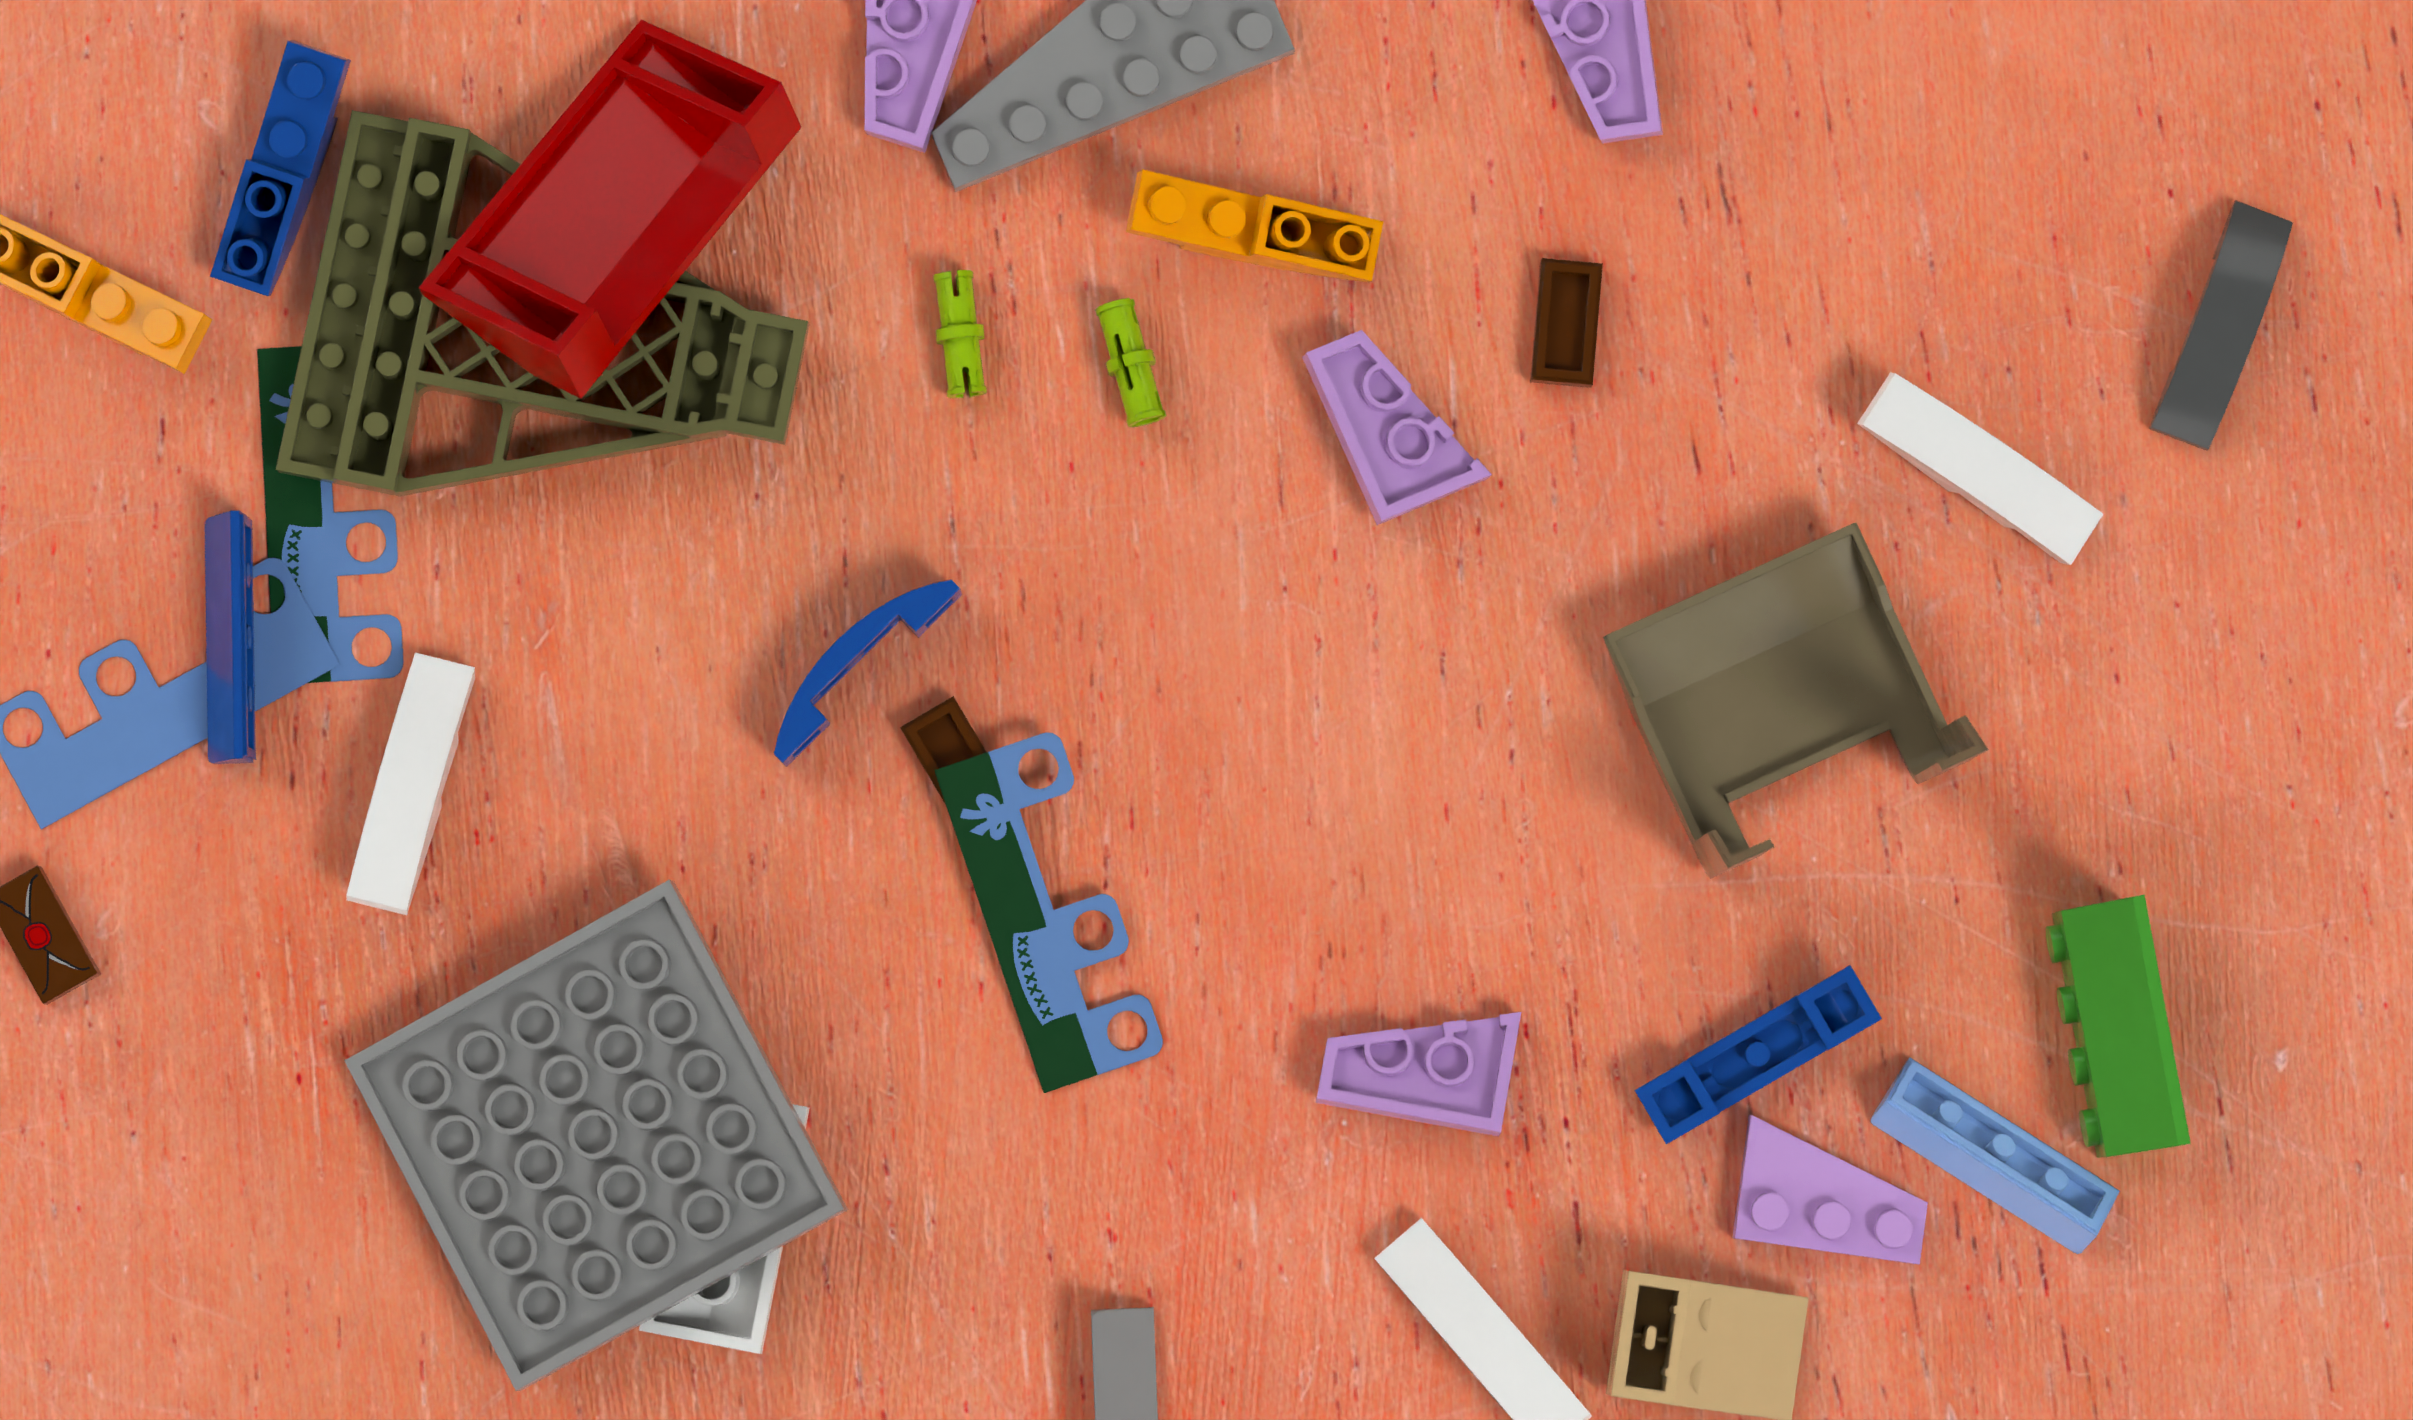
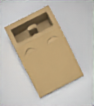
[1606,1270,1809,1420]

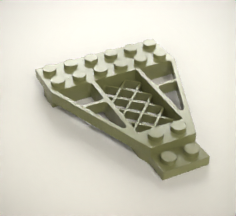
[276,110,810,496]

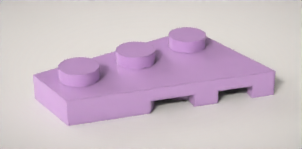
[864,0,977,153]
[1532,0,1663,144]
[1302,330,1492,525]
[1316,1012,1521,1136]
[1732,1115,1928,1264]

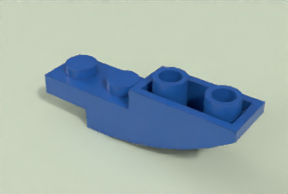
[210,40,351,296]

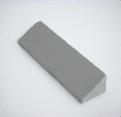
[1091,1307,1158,1420]

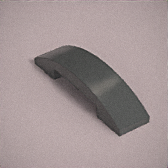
[2149,201,2293,451]

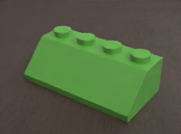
[2046,895,2191,1158]

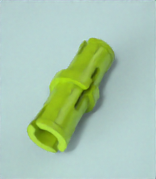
[933,270,987,398]
[1095,298,1166,427]

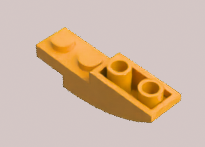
[1126,169,1384,282]
[0,214,213,374]

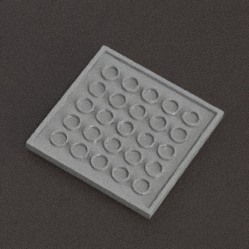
[344,880,848,1391]

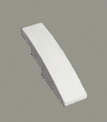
[1857,372,2103,565]
[346,652,475,915]
[1374,1218,1592,1420]

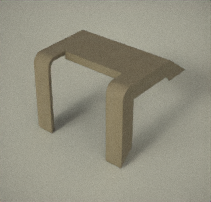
[1603,522,1989,879]

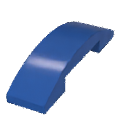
[774,580,962,767]
[1635,965,1882,1144]

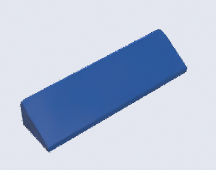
[205,511,256,764]

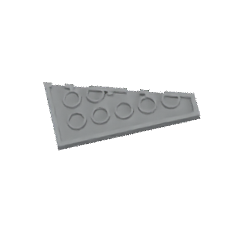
[931,0,1295,192]

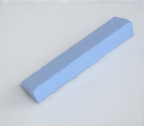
[1871,1057,2120,1254]

